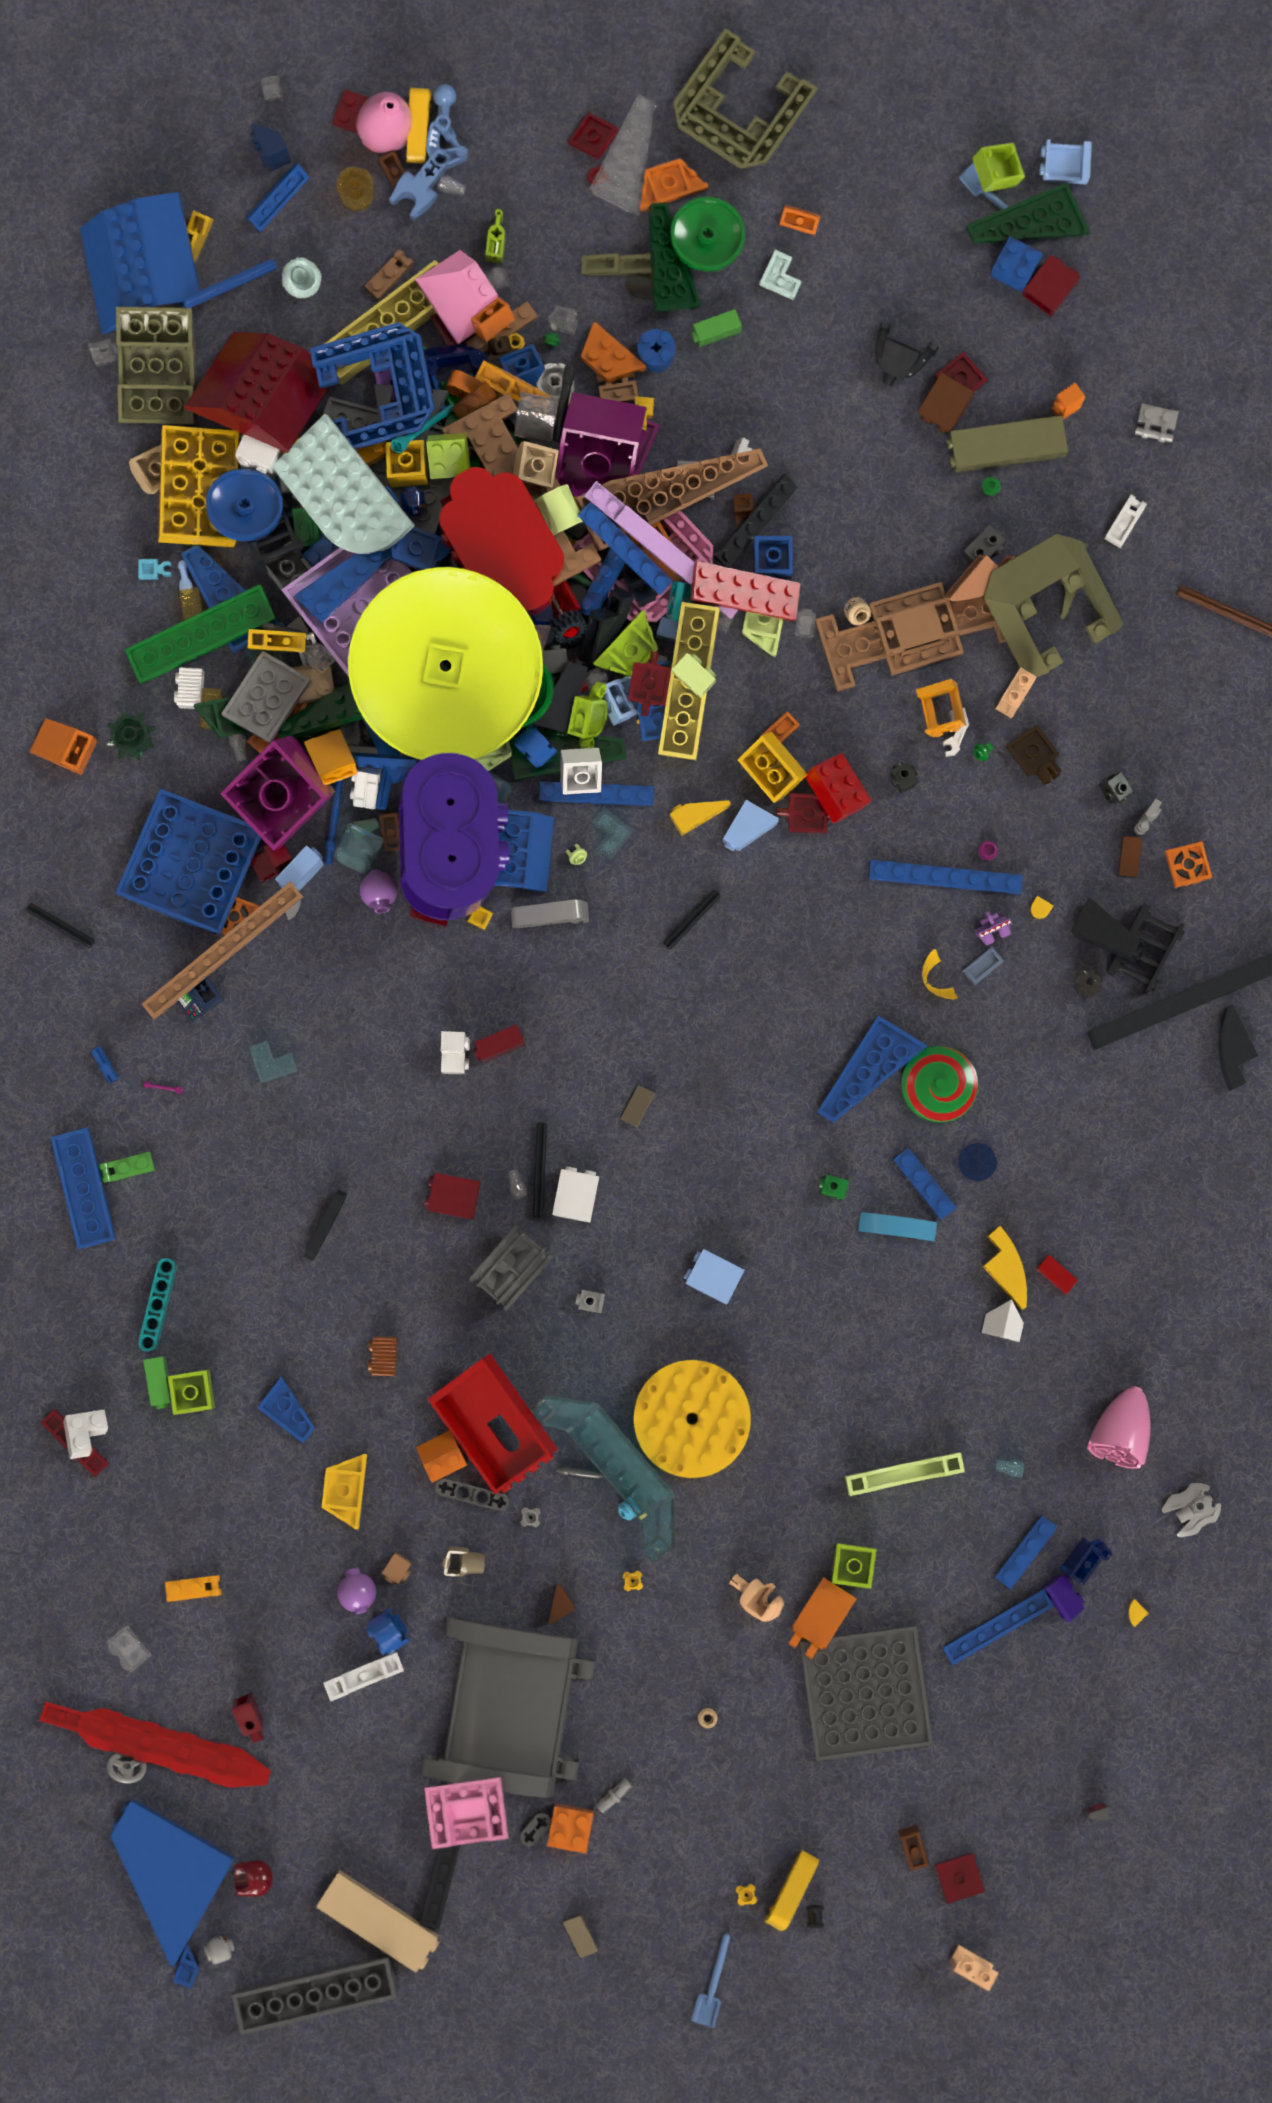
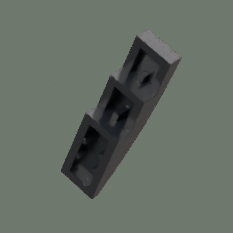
[607,547,656,607]

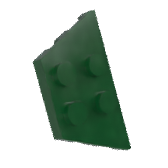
[193,696,249,738]

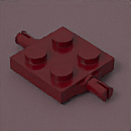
[627,651,672,717]
[776,793,830,834]

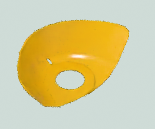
[922,949,958,999]

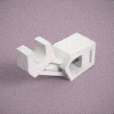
[943,708,969,757]

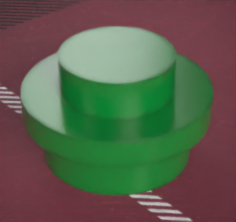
[543,332,561,347]

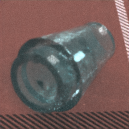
[995,1459,1025,1479]

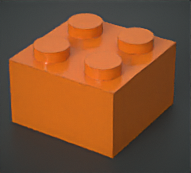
[547,1803,594,1853]

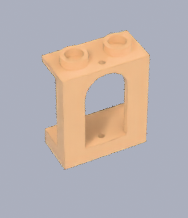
[996,667,1037,719]
[949,1944,998,1991]

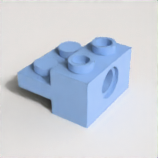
[602,676,638,726]

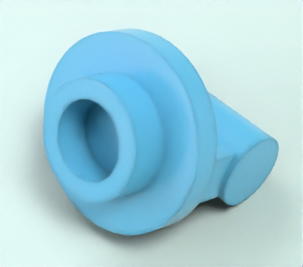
[618,1497,641,1520]

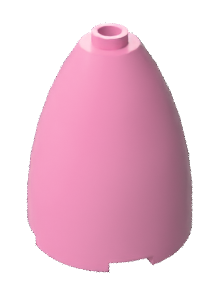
[356,92,412,154]
[1087,1386,1151,1469]

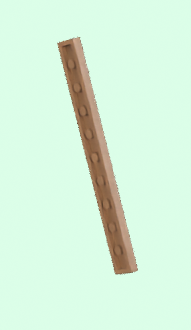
[142,881,304,1019]

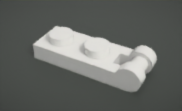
[1104,494,1147,548]

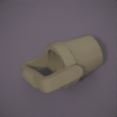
[442,1547,485,1577]

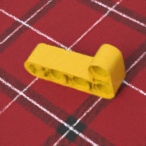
[407,88,431,164]
[764,1850,819,1932]

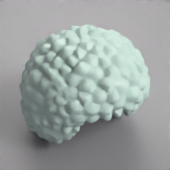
[282,257,322,299]

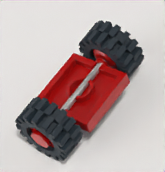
[542,581,587,644]

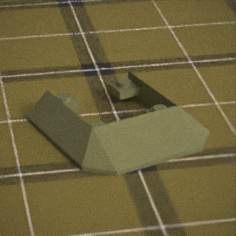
[673,28,818,169]
[984,534,1124,677]

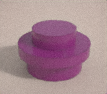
[978,841,998,860]

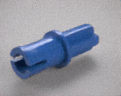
[91,1046,119,1084]

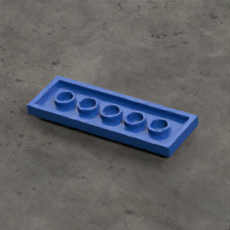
[51,1128,117,1250]

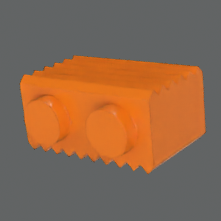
[471,297,515,342]
[1051,383,1085,420]

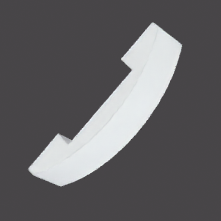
[324,1652,404,1701]

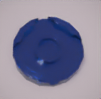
[958,1143,997,1182]

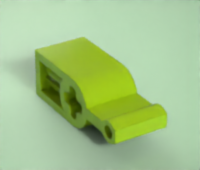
[485,209,506,263]

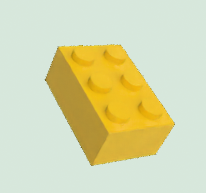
[738,732,808,803]

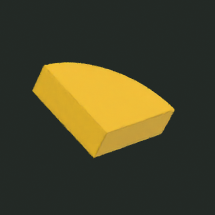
[1128,1599,1148,1627]

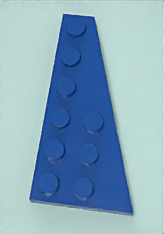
[817,1016,927,1123]

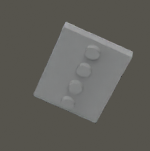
[222,651,311,744]

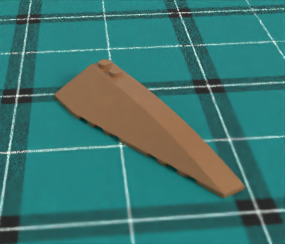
[576,449,768,551]

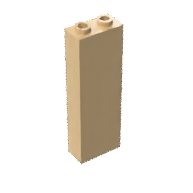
[317,1870,439,1972]

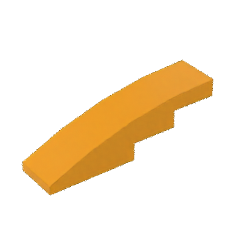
[475,361,554,413]

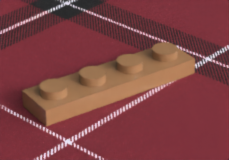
[466,301,538,359]

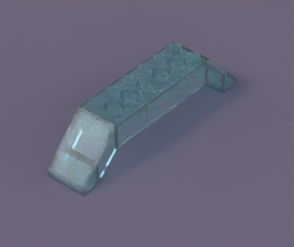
[530,1395,675,1563]

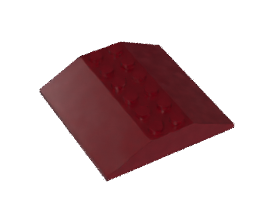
[184,332,330,453]

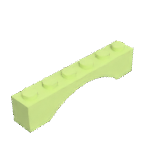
[844,1452,965,1496]

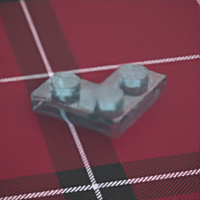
[593,808,634,861]
[249,1041,298,1084]

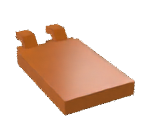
[789,1577,857,1659]

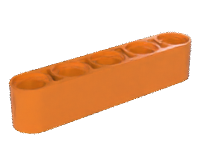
[445,370,513,420]

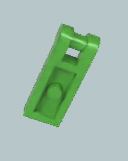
[98,1152,155,1184]

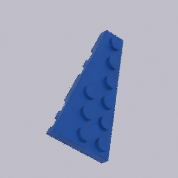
[181,545,283,653]

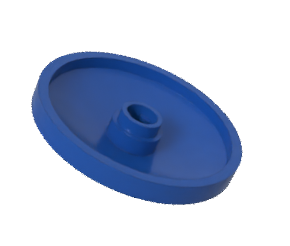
[206,469,283,541]

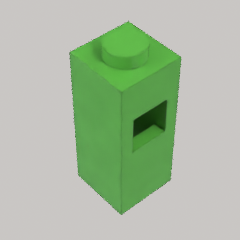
[691,309,742,347]
[143,1356,171,1409]

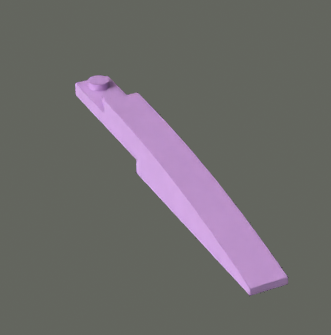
[584,481,738,619]

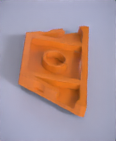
[640,158,709,212]
[581,322,646,383]

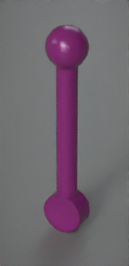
[143,1081,183,1094]

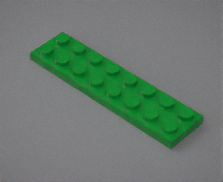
[125,584,277,685]

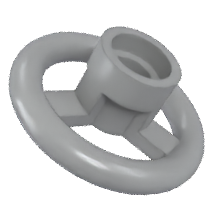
[107,1753,146,1783]

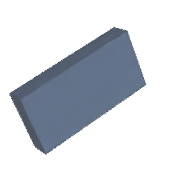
[963,947,1004,986]

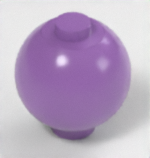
[359,869,398,914]
[337,1568,376,1614]

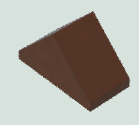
[549,1583,576,1624]

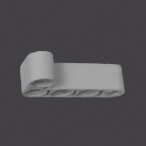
[511,900,589,928]

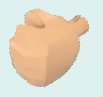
[730,1574,784,1622]

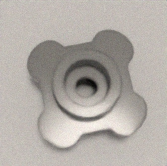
[521,1507,541,1527]

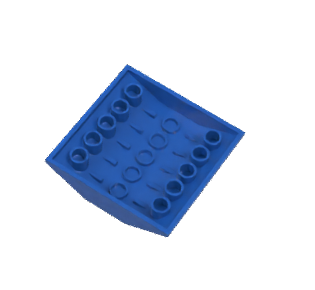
[80,192,200,334]
[115,789,261,935]

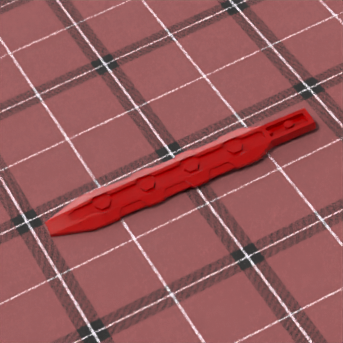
[39,1702,271,1788]

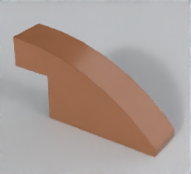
[943,554,1015,601]

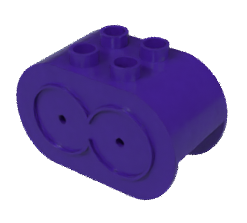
[399,753,509,920]

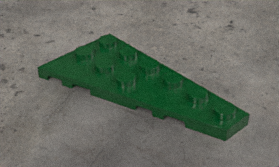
[965,183,1090,244]
[648,203,701,312]
[278,682,364,739]
[509,727,627,781]

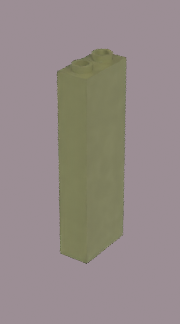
[946,416,1068,473]

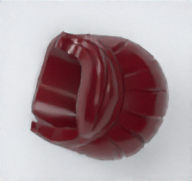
[234,1860,273,1897]

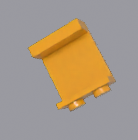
[304,729,358,785]

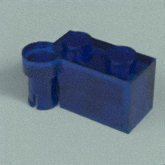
[1061,1537,1112,1586]

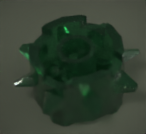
[106,711,156,760]

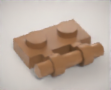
[597,372,638,403]

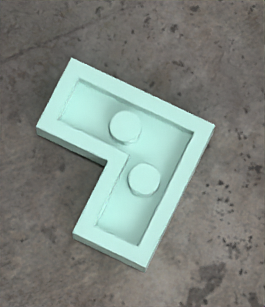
[760,250,802,300]

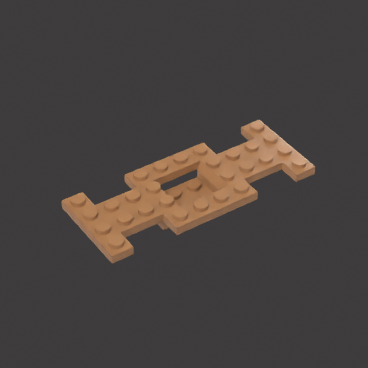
[442,393,601,587]
[815,582,1006,692]

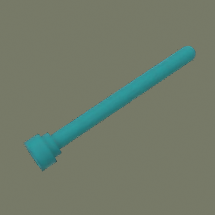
[391,404,454,453]

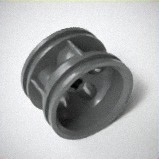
[469,1224,554,1312]

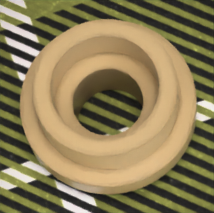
[698,1708,717,1728]

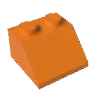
[416,1430,468,1483]

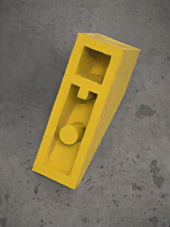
[248,629,306,652]
[670,800,731,836]

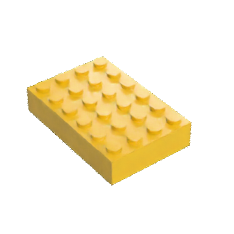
[158,425,239,547]

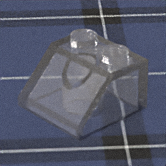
[514,392,559,442]

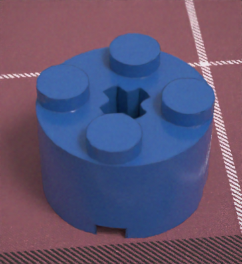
[638,329,675,373]
[513,724,558,768]
[366,1608,411,1654]

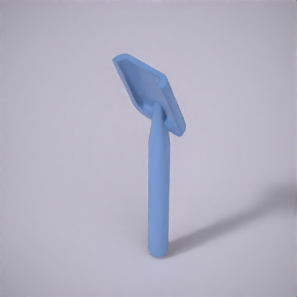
[959,163,1008,210]
[691,1933,730,2028]

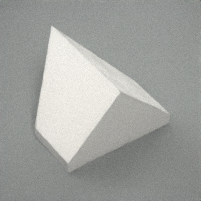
[981,1299,1024,1342]

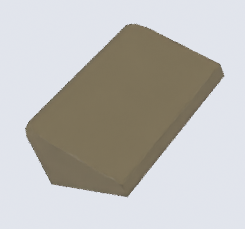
[621,1085,655,1128]
[563,1913,598,1958]

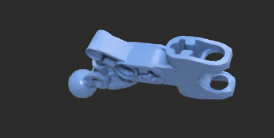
[389,84,468,221]

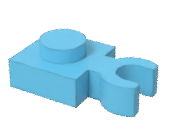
[138,559,172,580]

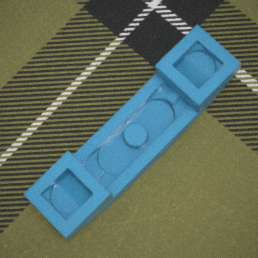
[858,1212,937,1242]

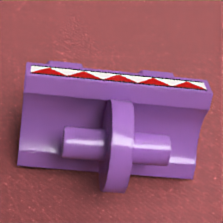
[974,911,1012,945]

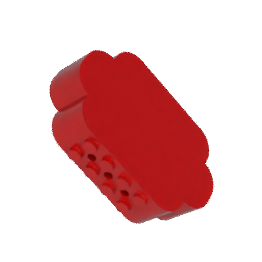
[440,467,564,616]

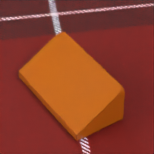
[779,205,821,235]

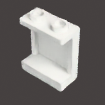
[552,1167,599,1223]

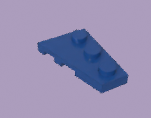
[257,1377,316,1443]

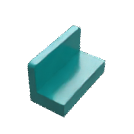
[666,580,692,621]

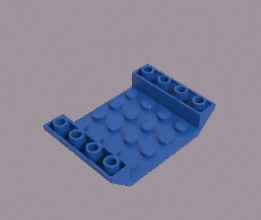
[494,810,554,893]

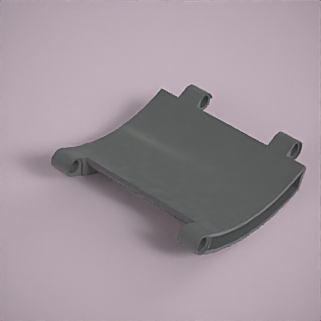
[420,1617,596,1798]

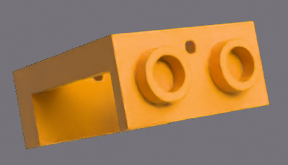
[916,679,966,737]

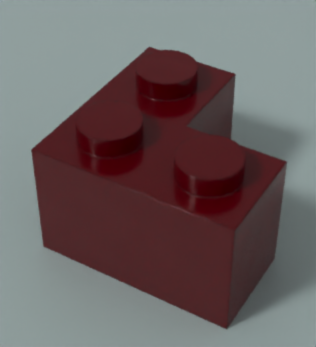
[251,843,293,883]

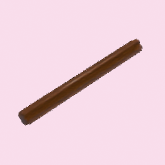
[1177,585,1272,637]

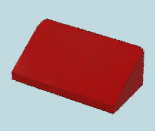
[1036,1255,1078,1295]

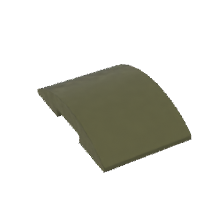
[116,307,196,424]

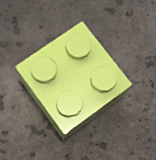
[672,653,716,699]

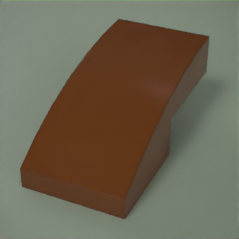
[733,493,753,529]

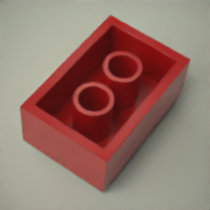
[805,753,872,824]

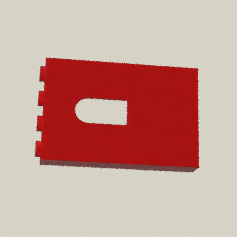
[428,1354,558,1495]

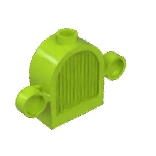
[567,681,608,749]

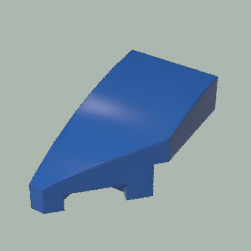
[173,1945,199,1989]

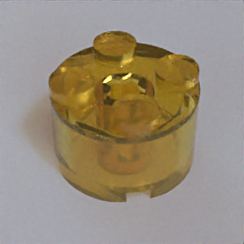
[336,166,375,212]

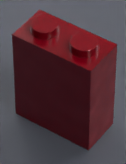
[1022,255,1081,317]
[473,1024,526,1064]
[425,1173,481,1220]

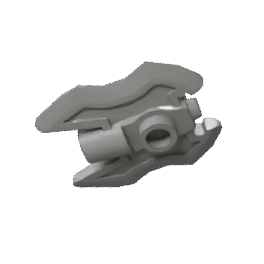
[1162,1483,1221,1537]

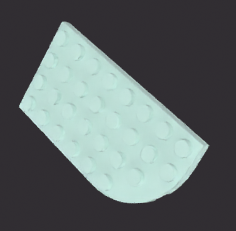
[273,414,415,554]

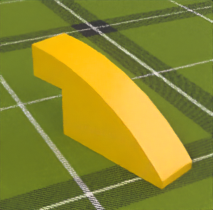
[187,211,214,263]
[982,1226,1027,1310]

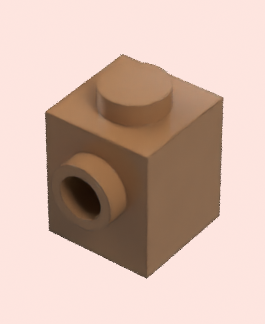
[382,1552,412,1584]

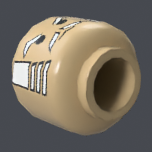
[844,597,871,625]

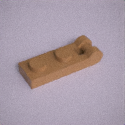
[365,249,414,300]

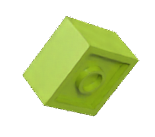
[972,143,1025,192]

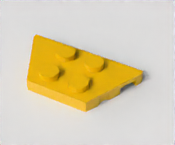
[322,1454,367,1530]

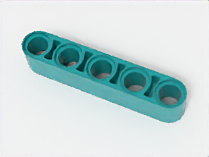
[139,1258,177,1352]

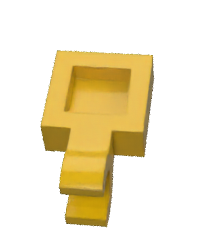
[635,397,654,431]

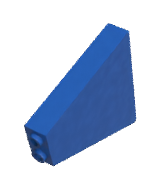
[111,1798,236,1967]

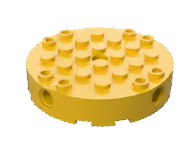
[634,1360,751,1478]

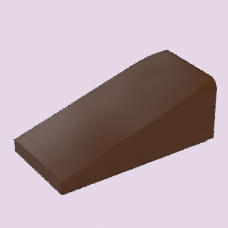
[377,150,406,190]
[379,811,400,852]
[1118,836,1142,877]
[898,1825,929,1871]

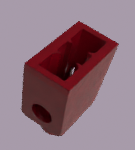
[232,1692,264,1743]

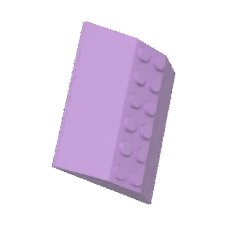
[282,548,412,677]

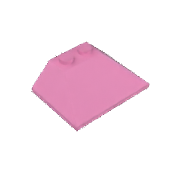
[415,250,498,344]
[425,1777,509,1849]

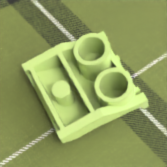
[534,484,583,535]

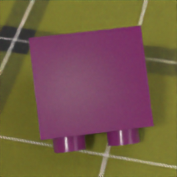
[555,392,647,497]
[220,736,333,851]

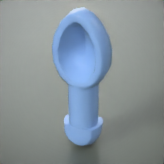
[178,560,193,597]

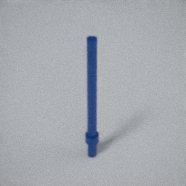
[324,779,343,865]

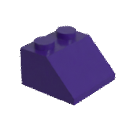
[1042,1574,1085,1623]

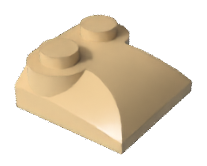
[513,441,559,488]
[129,445,161,494]
[292,660,334,704]

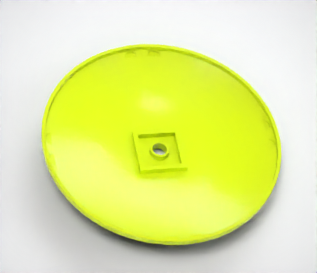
[348,567,543,760]

